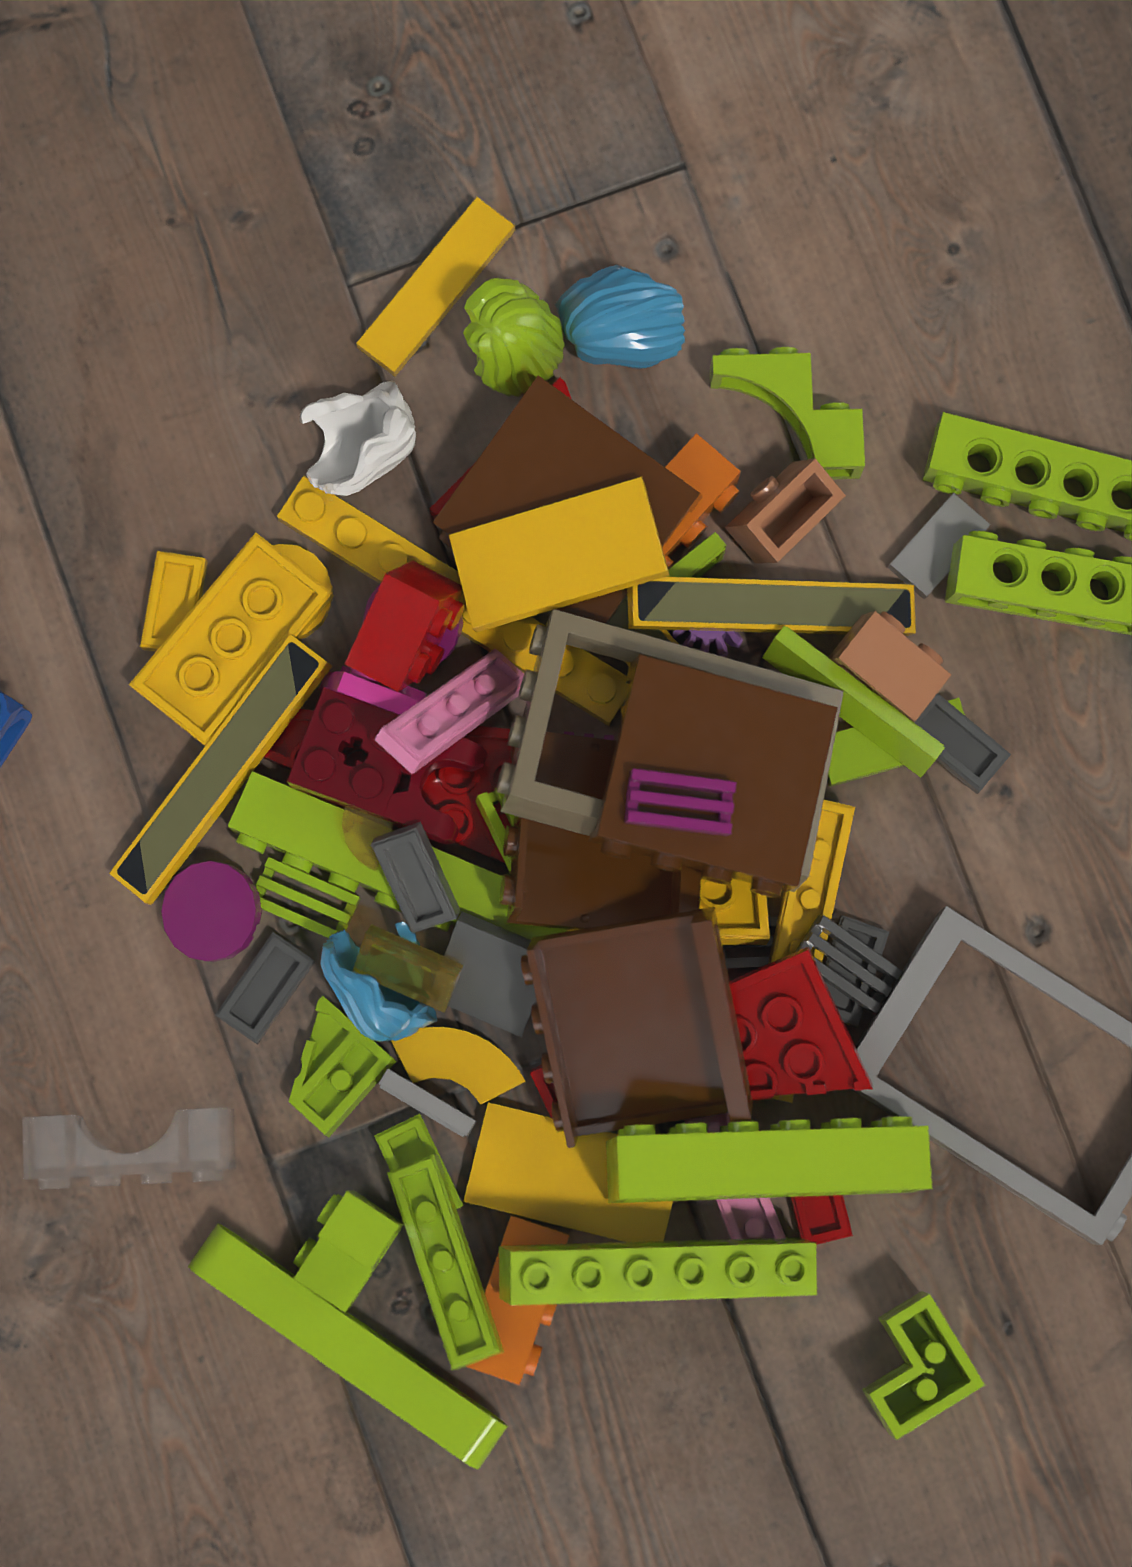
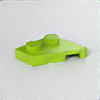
[288,996,397,1137]

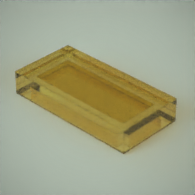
[352,924,464,1013]

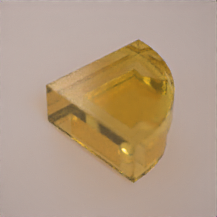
[342,806,394,872]

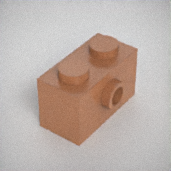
[725,458,846,564]
[828,611,951,722]

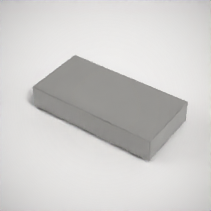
[888,493,991,600]
[379,1069,477,1138]

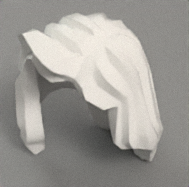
[300,381,416,496]

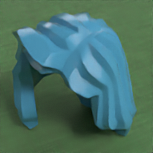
[555,265,685,369]
[320,922,437,1041]

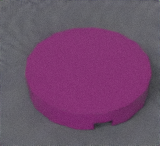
[161,861,262,962]

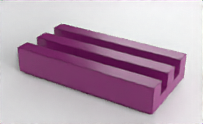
[624,769,736,836]

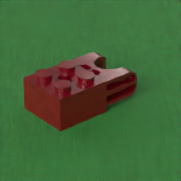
[287,687,488,844]

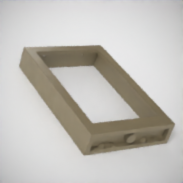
[496,609,844,892]

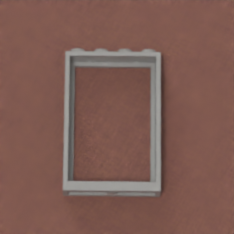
[850,906,1132,1245]

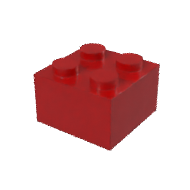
[345,560,465,692]

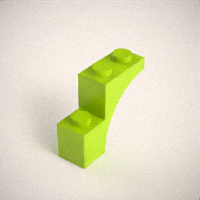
[710,347,865,479]

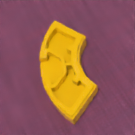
[391,1027,526,1105]

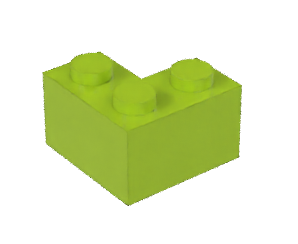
[293,1190,404,1313]
[862,1291,985,1440]

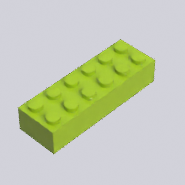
[606,1116,932,1203]

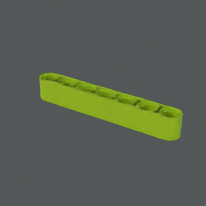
[188,1223,508,1470]

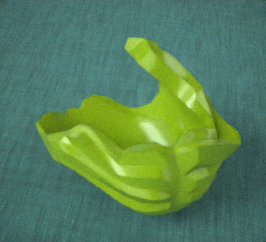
[463,278,565,397]

